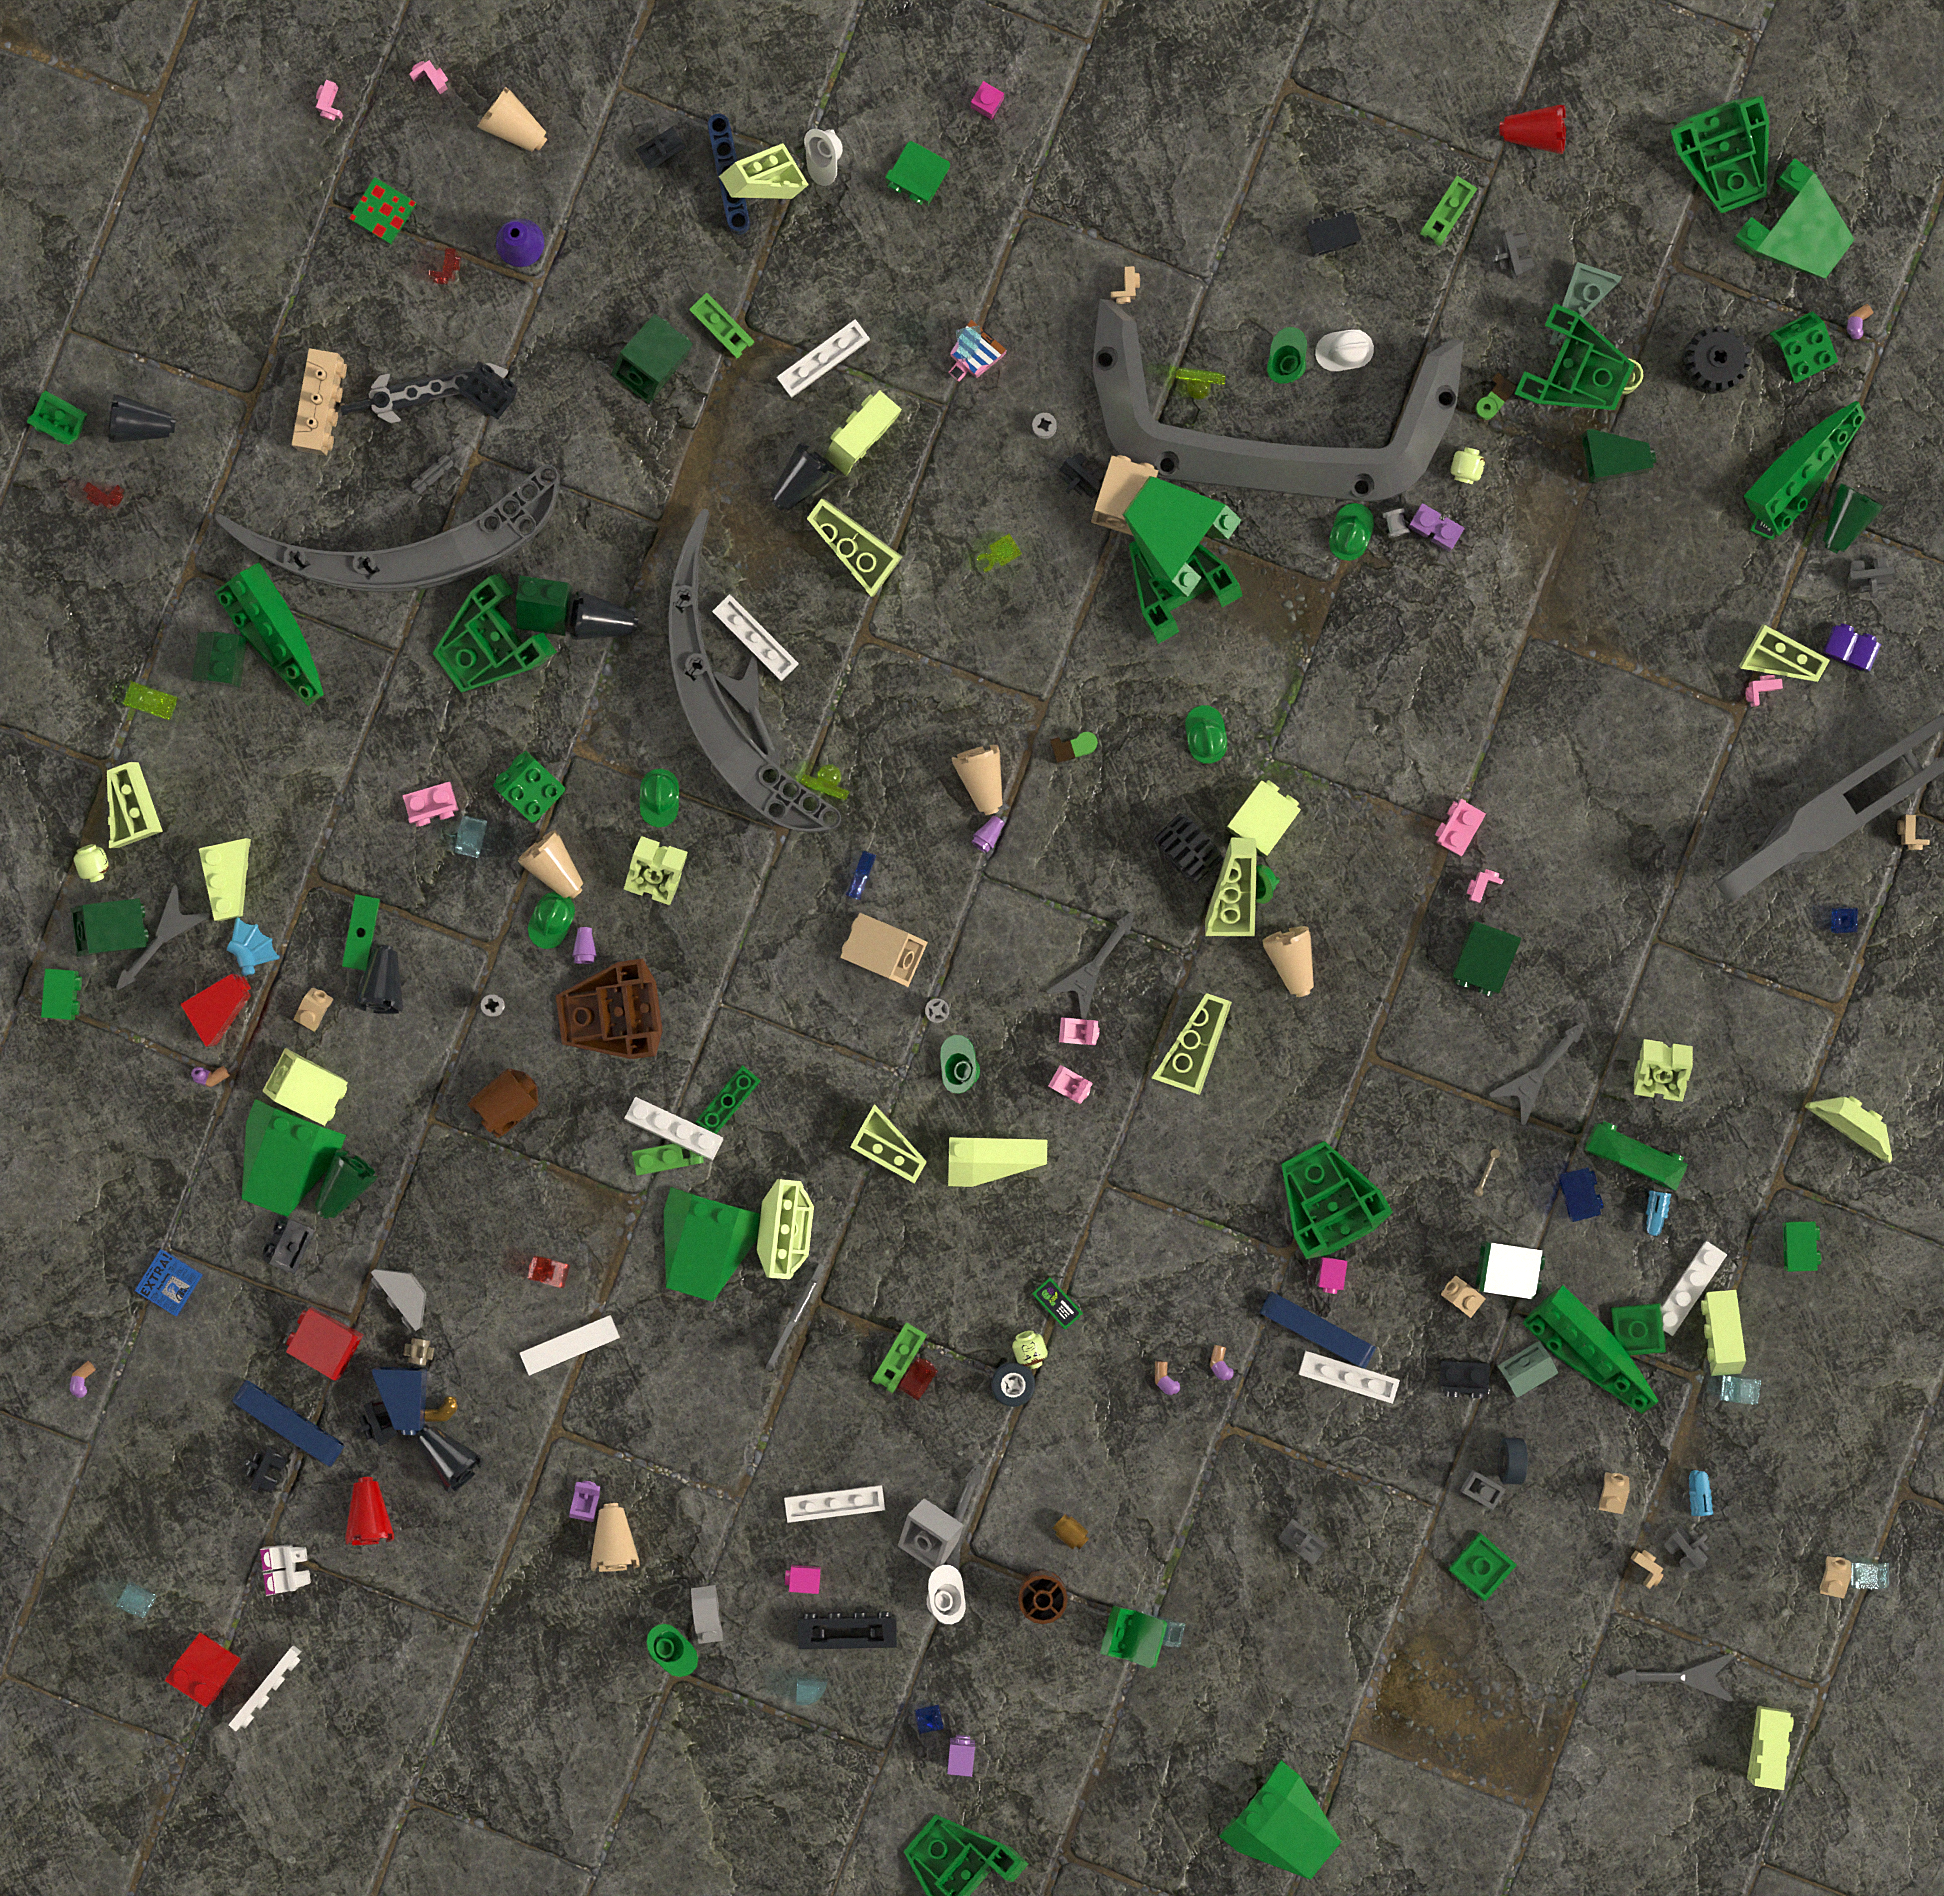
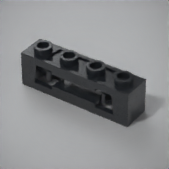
[798,1611,897,1649]

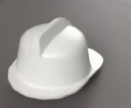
[804,128,843,186]
[1315,330,1374,371]
[927,1565,966,1624]

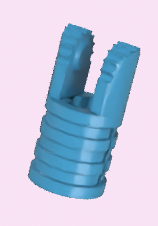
[1645,1190,1671,1236]
[1689,1470,1713,1516]

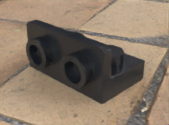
[458,361,518,420]
[263,1215,315,1274]
[1439,1361,1490,1398]

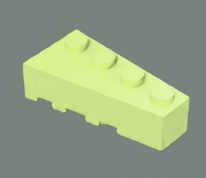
[807,499,902,597]
[1205,838,1256,936]
[1152,993,1232,1095]

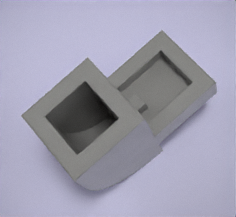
[691,1585,723,1644]

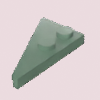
[1549,262,1622,346]

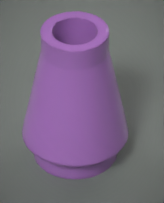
[971,815,1005,853]
[572,927,597,964]

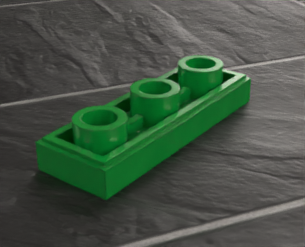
[342,894,380,971]
[695,1065,761,1134]

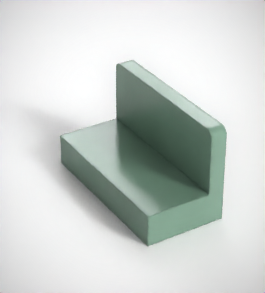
[1498,1341,1558,1398]

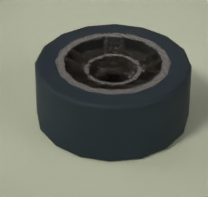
[1498,1437,1528,1485]

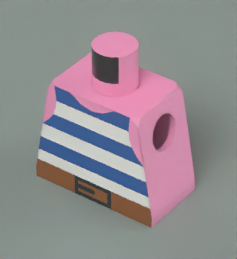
[948,320,1007,382]

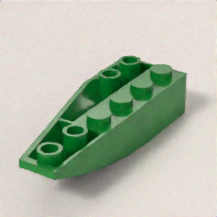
[1744,401,1866,536]
[214,562,324,706]
[1522,1285,1658,1414]

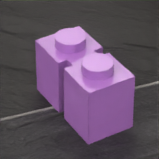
[1408,503,1465,552]
[947,1735,975,1777]

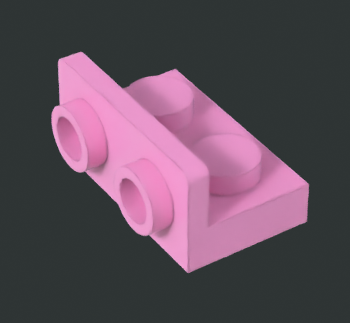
[403,782,458,827]
[1435,799,1486,856]

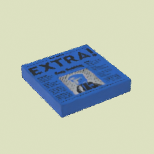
[135,1249,203,1317]

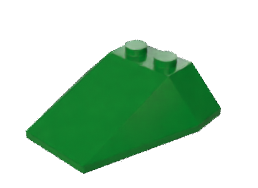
[1670,96,1769,213]
[242,1099,347,1217]
[1282,1141,1393,1259]
[664,1187,761,1302]
[1219,1760,1341,1880]

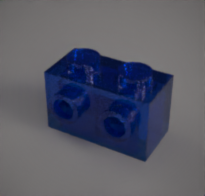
[1557,1167,1604,1222]

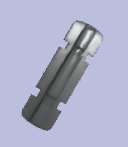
[411,454,454,494]

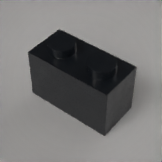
[1305,210,1362,258]

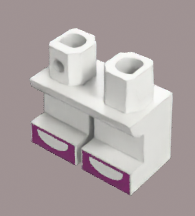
[260,1544,311,1596]

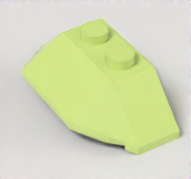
[1805,1096,1892,1163]
[757,1179,814,1279]

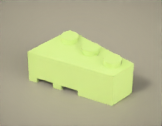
[719,143,808,199]
[107,762,163,848]
[850,1104,927,1183]

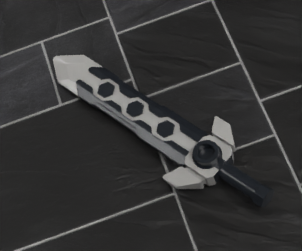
[340,363,508,423]

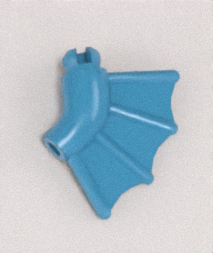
[226,917,280,976]

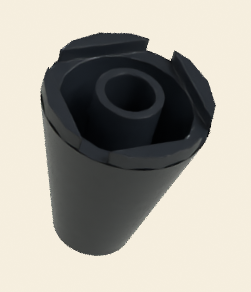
[108,394,176,443]
[771,442,837,511]
[570,591,638,640]
[354,945,403,1014]
[417,1426,484,1494]

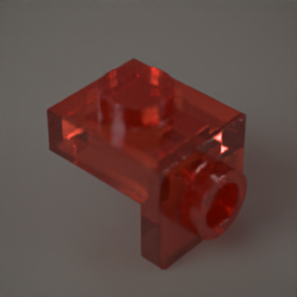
[428,248,461,285]
[83,482,124,510]
[528,1256,570,1289]
[898,1357,938,1401]

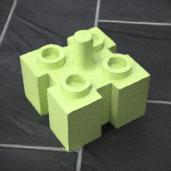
[624,836,688,905]
[1634,1039,1693,1102]

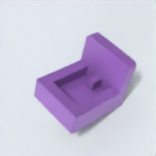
[569,1481,600,1522]

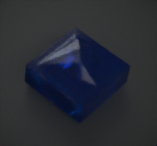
[1831,907,1858,933]
[914,1705,944,1735]

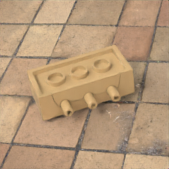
[292,348,347,456]

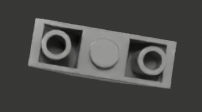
[371,1269,426,1331]

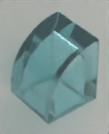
[955,325,981,362]
[455,816,487,858]
[1720,1375,1761,1404]
[1851,1562,1889,1589]
[116,1582,157,1617]
[1150,1615,1186,1647]
[796,1677,828,1705]

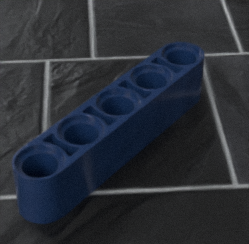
[708,114,750,235]
[1259,1291,1377,1369]
[232,1380,345,1467]

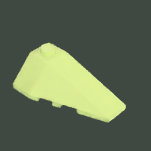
[948,1137,1047,1187]

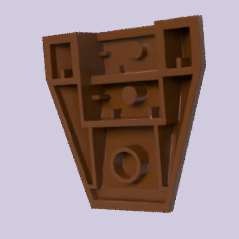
[556,958,663,1059]

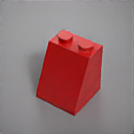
[181,974,251,1047]
[285,1307,364,1381]
[165,1632,241,1707]

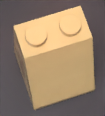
[1091,455,1159,536]
[840,913,928,987]

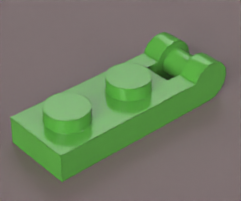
[1420,176,1478,247]
[689,293,754,359]
[632,1143,704,1176]
[872,1322,927,1393]

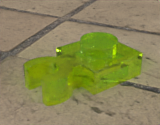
[976,533,1022,573]

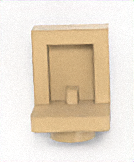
[1110,266,1140,304]
[1897,815,1929,850]
[293,988,333,1032]
[1441,1276,1486,1318]
[1599,1472,1630,1514]
[1631,1550,1663,1589]
[1820,1556,1852,1598]

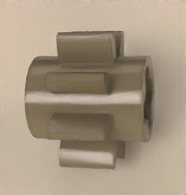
[403,1338,434,1365]

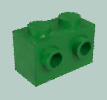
[41,969,82,1020]
[1782,1221,1821,1272]

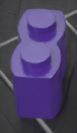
[1822,623,1881,673]

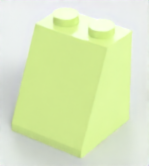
[1225,780,1301,857]
[263,1048,348,1126]

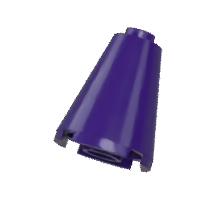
[496,218,545,267]

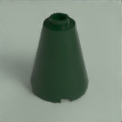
[1822,483,1884,554]
[315,1149,378,1219]

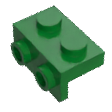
[27,391,88,445]

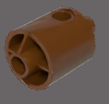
[467,1068,540,1138]
[1018,1569,1068,1624]

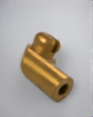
[425,1396,458,1422]

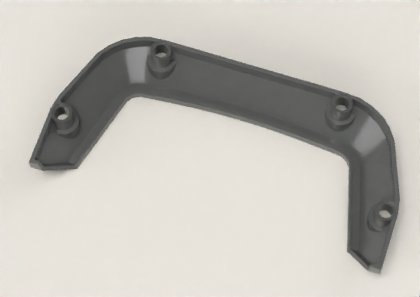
[1093,299,1464,502]

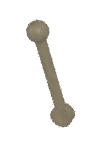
[1474,1149,1500,1197]

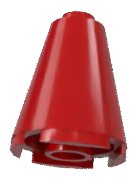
[1499,105,1566,154]
[345,1477,394,1545]

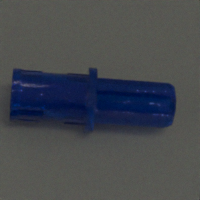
[846,851,876,900]

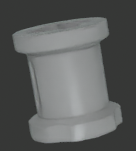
[1383,508,1410,538]
[481,995,505,1017]

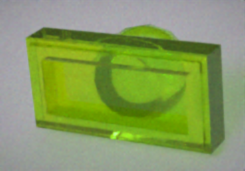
[1176,367,1226,400]
[123,681,178,721]
[801,764,850,801]

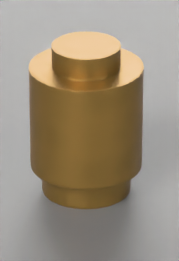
[1052,1514,1089,1550]

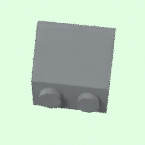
[898,1499,964,1570]

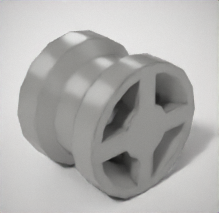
[1032,413,1057,439]
[925,999,949,1023]

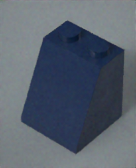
[372,1366,427,1435]

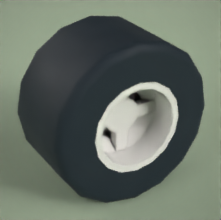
[991,1362,1035,1407]

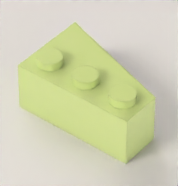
[824,390,902,476]
[1739,624,1830,682]
[199,838,251,921]
[1701,1290,1746,1376]
[1747,1706,1793,1790]

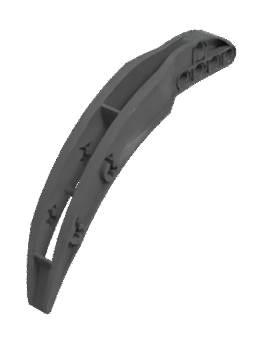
[216,464,560,593]
[669,509,841,833]
[1715,713,1944,904]

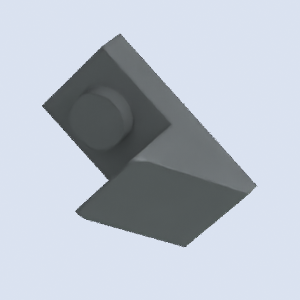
[1460,1469,1506,1510]

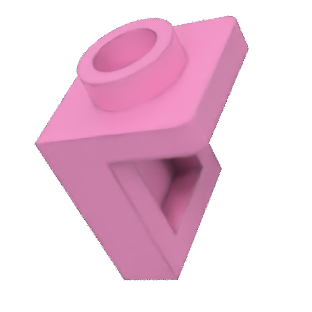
[409,60,448,94]
[316,80,343,121]
[1746,675,1783,707]
[1467,869,1503,903]
[1059,1018,1099,1045]
[1048,1065,1092,1104]

